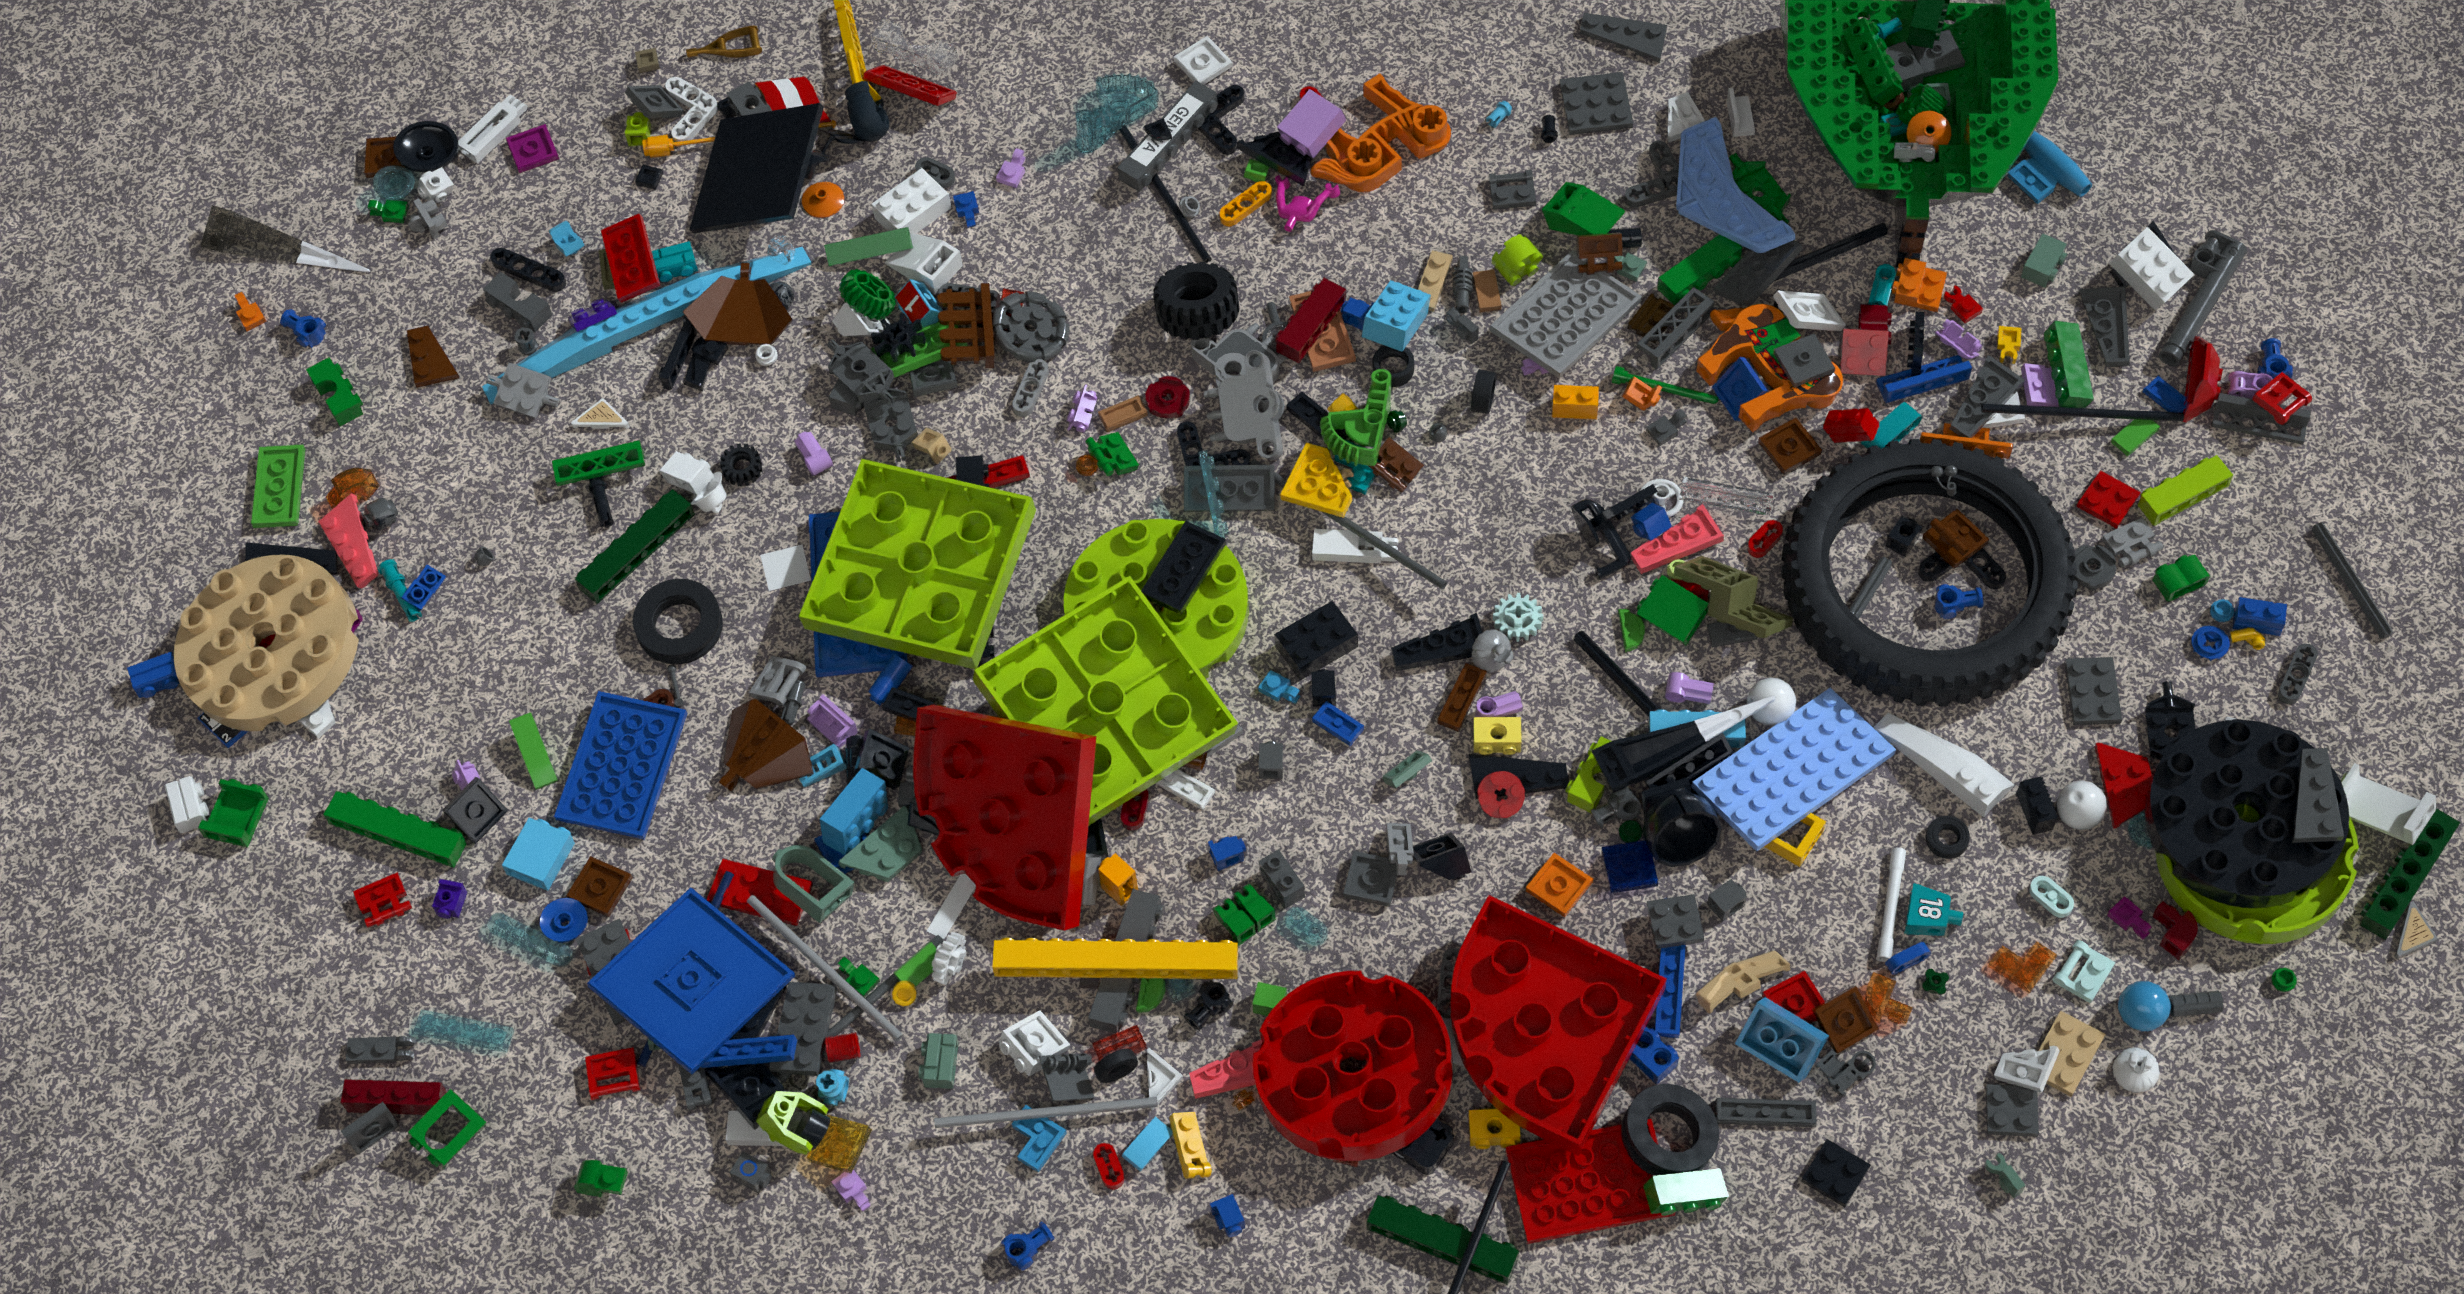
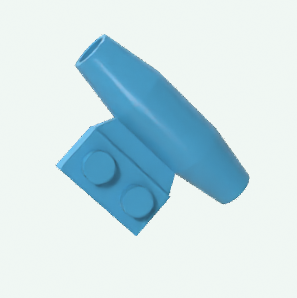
[2007,131,2092,204]

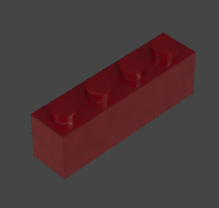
[1275,277,1346,364]
[341,1079,447,1116]

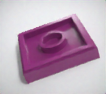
[505,124,559,173]

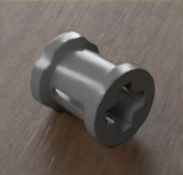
[514,327,538,355]

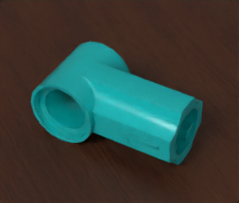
[1868,264,1896,306]

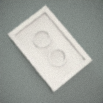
[1773,290,1846,331]

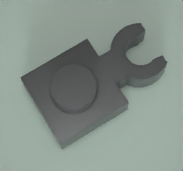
[1446,307,1479,344]

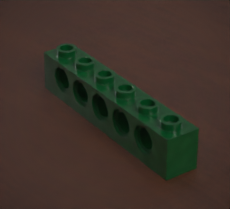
[2359,808,2461,940]

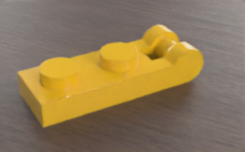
[1169,1112,1212,1179]

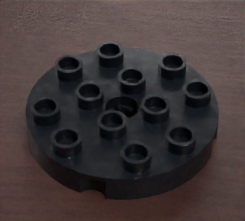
[2145,719,2349,908]

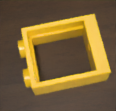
[1764,813,1826,867]

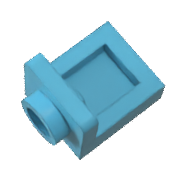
[549,221,585,257]

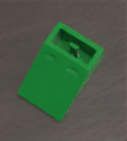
[1542,182,1625,236]

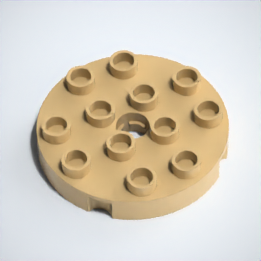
[174,555,359,731]

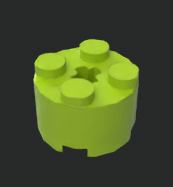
[1491,234,1543,286]

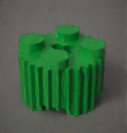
[1896,83,1948,129]

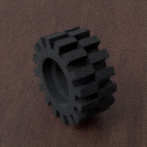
[720,443,763,487]

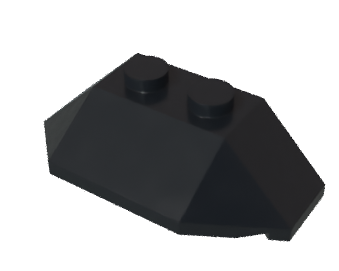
[1645,732,1734,797]

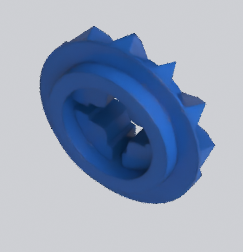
[2191,626,2230,661]

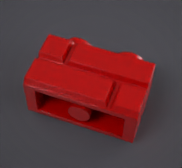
[1823,408,1879,443]

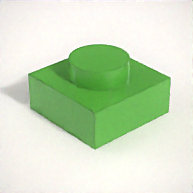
[1244,159,1270,182]

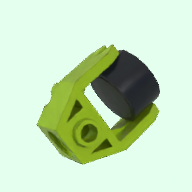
[756,1091,830,1155]

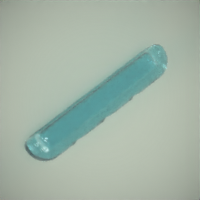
[487,913,573,967]

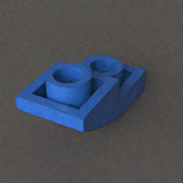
[401,564,446,611]

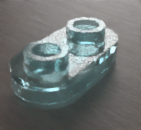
[1285,907,1328,946]

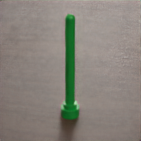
[1612,366,1718,404]

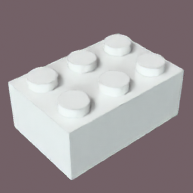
[872,168,951,235]
[2109,227,2195,311]

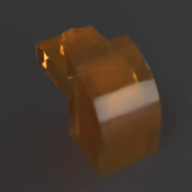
[326,468,380,509]
[1864,972,1913,1024]

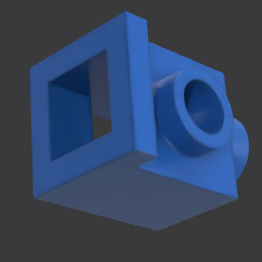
[1341,297,1374,331]
[1208,835,1246,871]
[1210,1194,1245,1237]

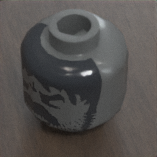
[770,281,795,311]
[362,498,398,531]

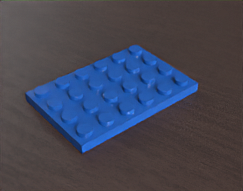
[554,691,688,840]

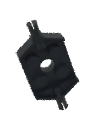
[2145,681,2195,760]

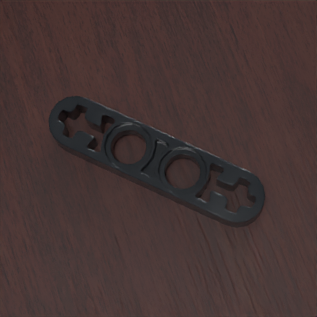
[490,248,566,292]

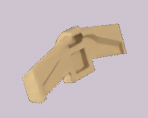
[1696,950,1790,1014]

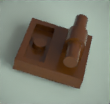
[1922,509,1989,569]

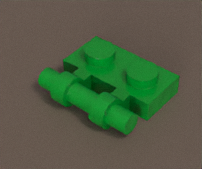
[1085,432,1139,476]

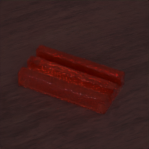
[1092,1025,1147,1061]

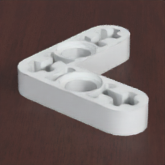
[665,77,718,142]

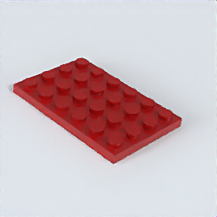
[1505,1119,1676,1244]

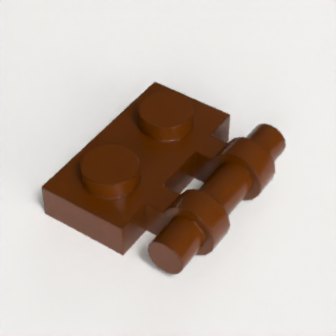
[1577,233,1623,275]
[1367,437,1424,493]

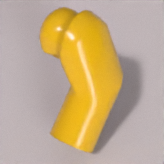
[2230,627,2265,650]

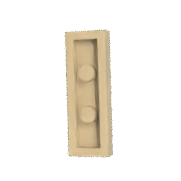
[1418,250,1453,312]

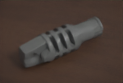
[1453,256,1472,313]

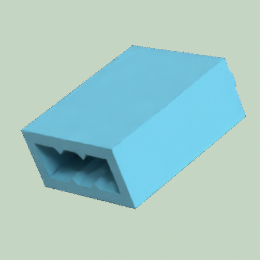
[502,818,575,891]

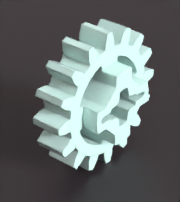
[1493,593,1543,642]

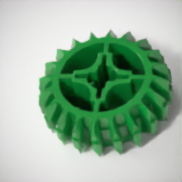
[838,269,896,320]

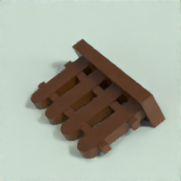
[937,283,995,368]

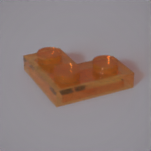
[1988,941,2057,994]

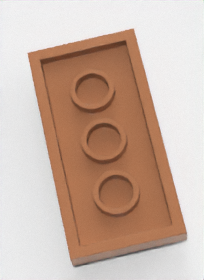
[1289,291,1356,372]

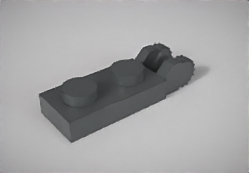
[346,1036,416,1064]

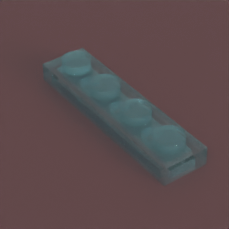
[1198,450,1229,538]
[413,1009,514,1053]

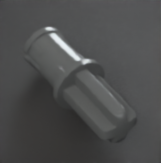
[781,680,806,725]

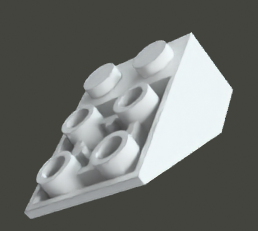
[885,233,963,295]

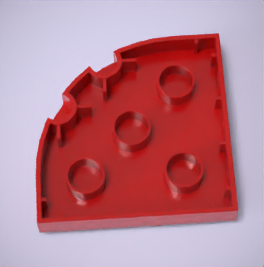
[913,705,1097,931]
[1451,895,1667,1156]

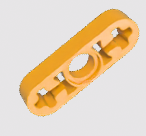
[1219,181,1272,227]

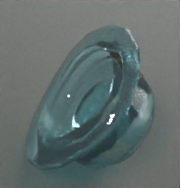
[373,165,415,201]

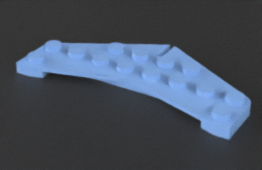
[1676,117,1795,253]

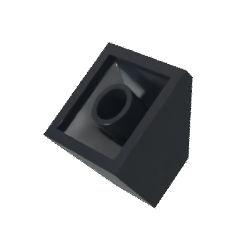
[1413,832,1472,880]

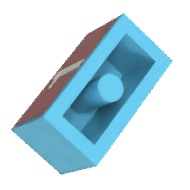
[894,279,943,328]

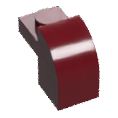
[2152,901,2198,961]

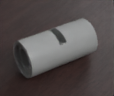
[1081,853,1101,905]

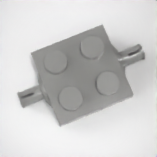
[486,363,560,419]

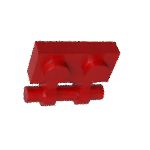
[353,872,413,928]

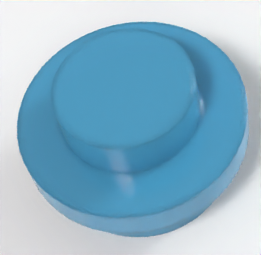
[2210,599,2234,622]

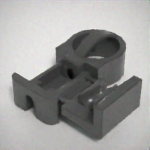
[1815,1049,1876,1097]

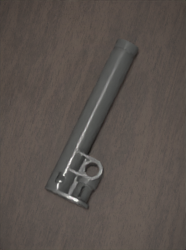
[2159,230,2247,367]

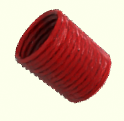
[825,1032,860,1063]

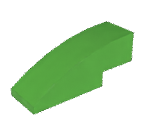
[509,712,558,790]

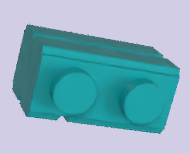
[652,241,698,282]

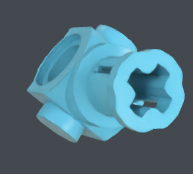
[816,1069,849,1106]

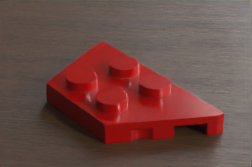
[2095,743,2152,829]

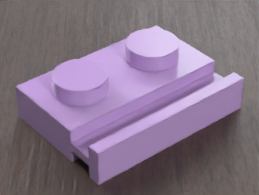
[2021,363,2059,407]

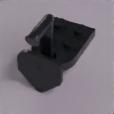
[1571,484,1658,580]

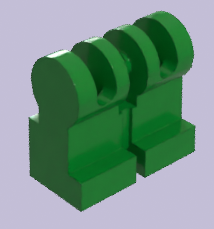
[1212,884,1276,946]

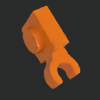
[234,292,267,331]

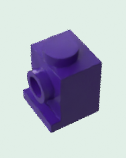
[432,879,468,919]

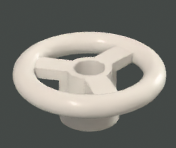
[1640,479,1684,518]

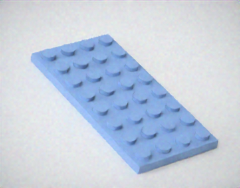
[1691,688,1896,852]

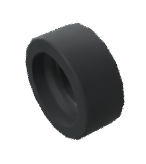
[1372,345,1414,387]
[1471,369,1496,414]

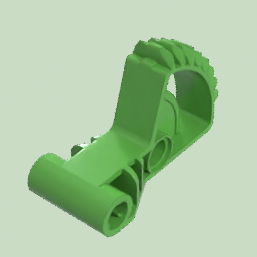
[1320,369,1391,466]

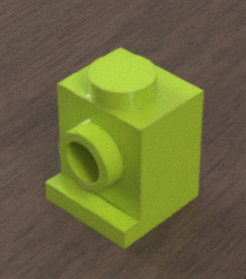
[625,112,651,146]

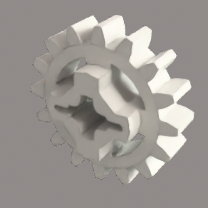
[932,932,966,985]

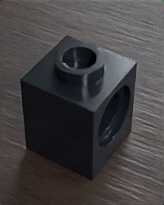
[1886,516,1922,557]
[1311,669,1336,707]

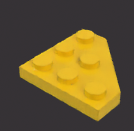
[1280,442,1352,518]

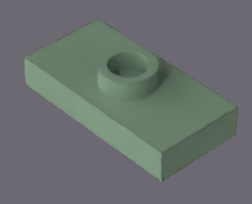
[1382,750,1432,788]

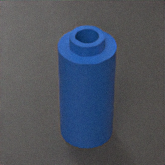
[868,654,913,706]

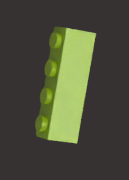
[2137,455,2233,526]

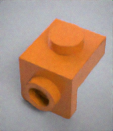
[1622,376,1662,411]

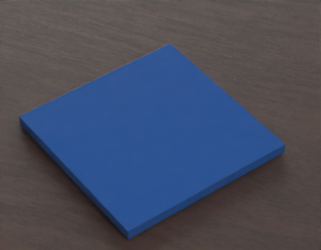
[587,887,795,1075]

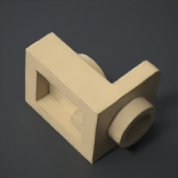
[911,427,952,464]

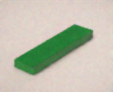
[824,227,913,266]

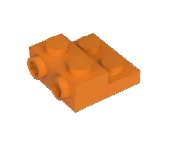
[1891,258,1947,312]

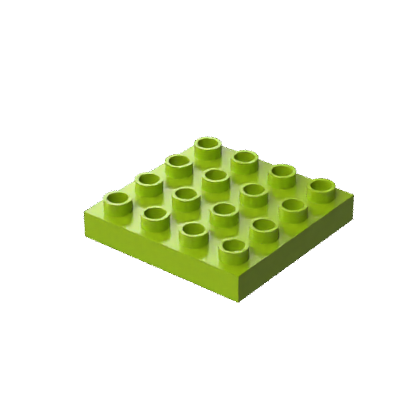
[799,459,1036,669]
[972,576,1238,826]

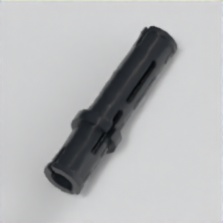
[586,465,614,528]

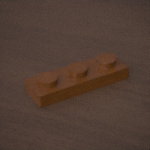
[1437,663,1487,732]

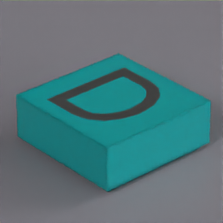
[1880,112,1907,137]

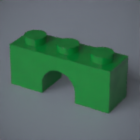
[306,357,363,427]

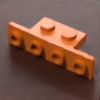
[1919,423,2013,459]

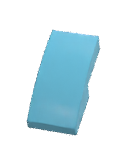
[1122,1116,1173,1172]

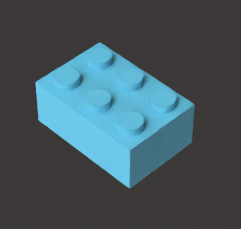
[1362,280,1431,352]

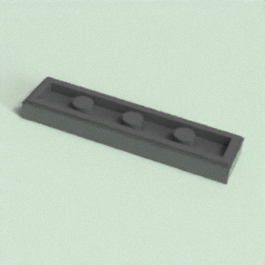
[1715,1098,1817,1127]

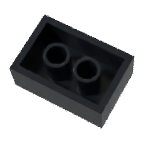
[1274,600,1358,681]

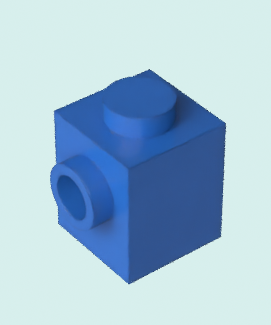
[1631,503,1672,541]

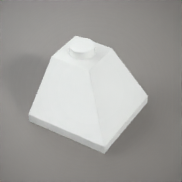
[832,303,891,337]

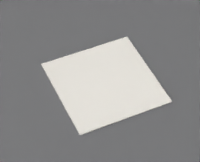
[760,545,811,591]

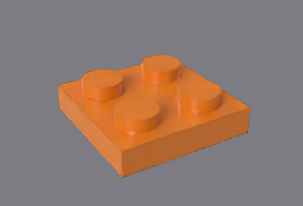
[1526,853,1593,918]

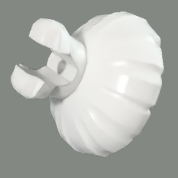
[2112,1047,2160,1093]

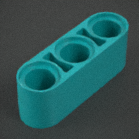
[1861,402,1923,449]

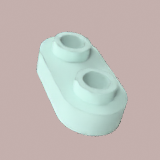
[2029,876,2074,918]

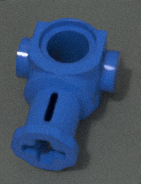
[280,309,326,348]
[2258,338,2293,379]
[1934,584,1983,619]
[1001,1221,1055,1271]

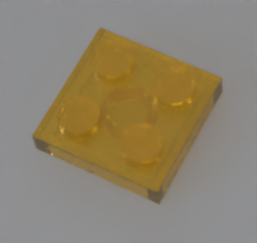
[806,1114,872,1174]

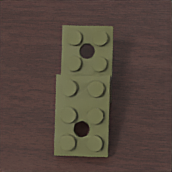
[1674,556,1793,638]

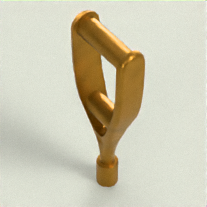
[686,25,762,58]

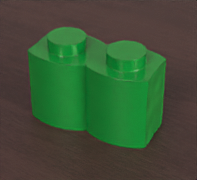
[2152,555,2210,602]

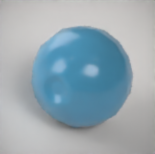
[2118,981,2171,1032]

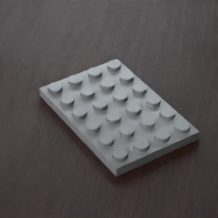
[1490,250,1642,378]

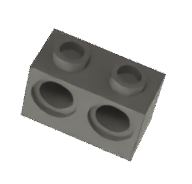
[1258,849,1305,909]

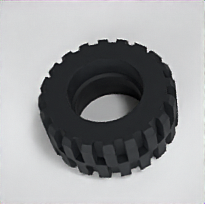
[1153,262,1239,340]

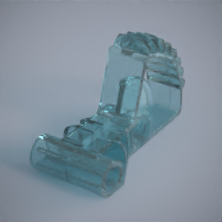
[1075,72,1159,153]

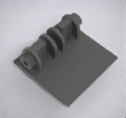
[1039,1053,1095,1101]

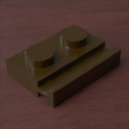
[1627,293,1678,343]

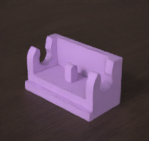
[807,694,858,748]

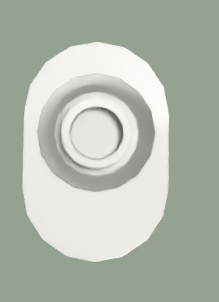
[691,472,727,513]

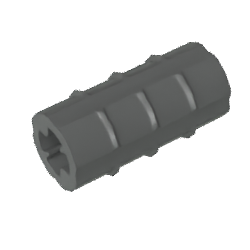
[2168,991,2223,1017]

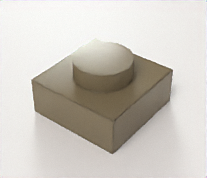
[635,48,660,73]

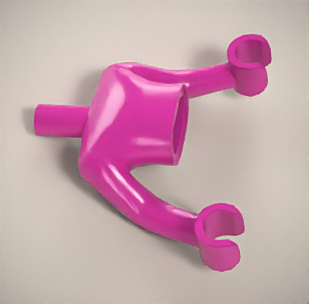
[1275,175,1340,232]

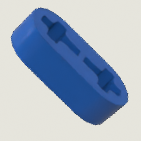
[1885,942,1931,975]

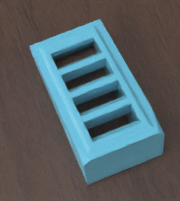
[799,744,846,787]

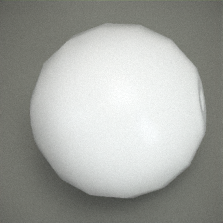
[1747,677,1796,726]
[2057,780,2107,830]

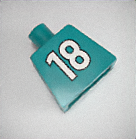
[1904,883,1964,936]

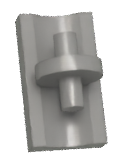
[408,198,448,239]

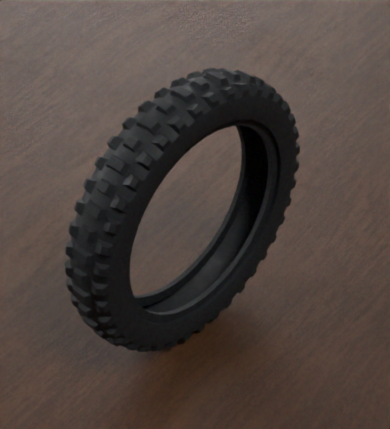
[1781,439,2078,707]

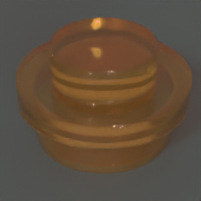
[1076,454,1098,476]
[1232,1089,1255,1111]

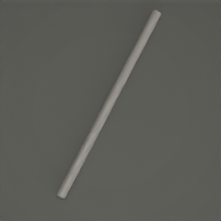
[747,895,903,1042]
[934,1097,1158,1128]

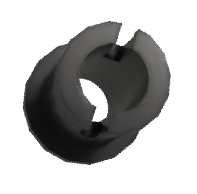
[1541,115,1558,143]

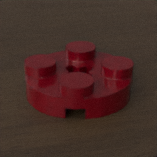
[1145,376,1190,419]

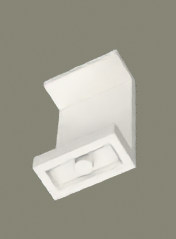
[2341,763,2436,845]

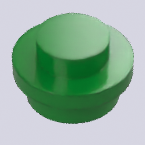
[2271,968,2297,992]

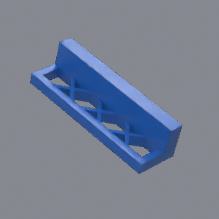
[1875,355,1972,403]

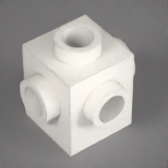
[417,167,454,203]

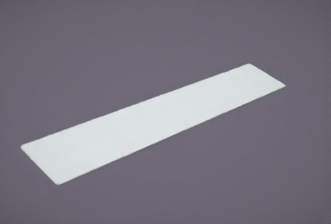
[927,874,976,939]

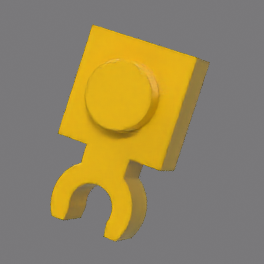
[1997,326,2021,364]

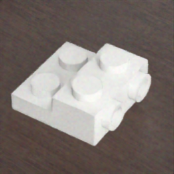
[999,1010,1070,1076]

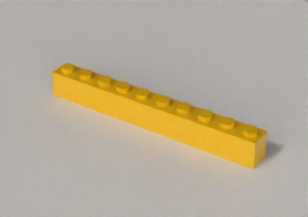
[992,938,1239,979]

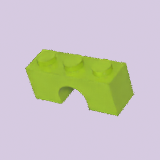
[1565,736,1611,814]

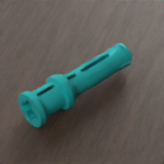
[377,559,422,622]

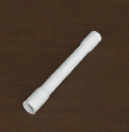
[1876,847,1906,962]

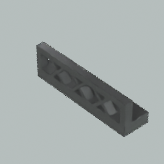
[1637,287,1714,369]
[2211,393,2311,445]

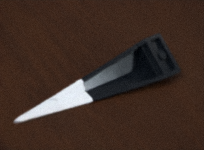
[1592,696,1776,793]

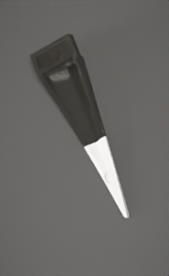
[200,205,370,272]

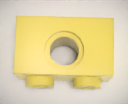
[1473,717,1522,755]

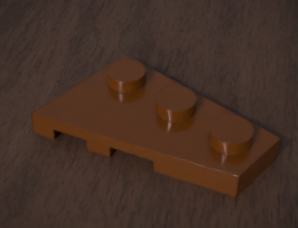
[407,326,459,388]

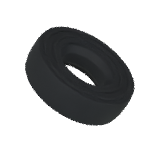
[1925,816,1970,859]
[1094,1049,1138,1083]

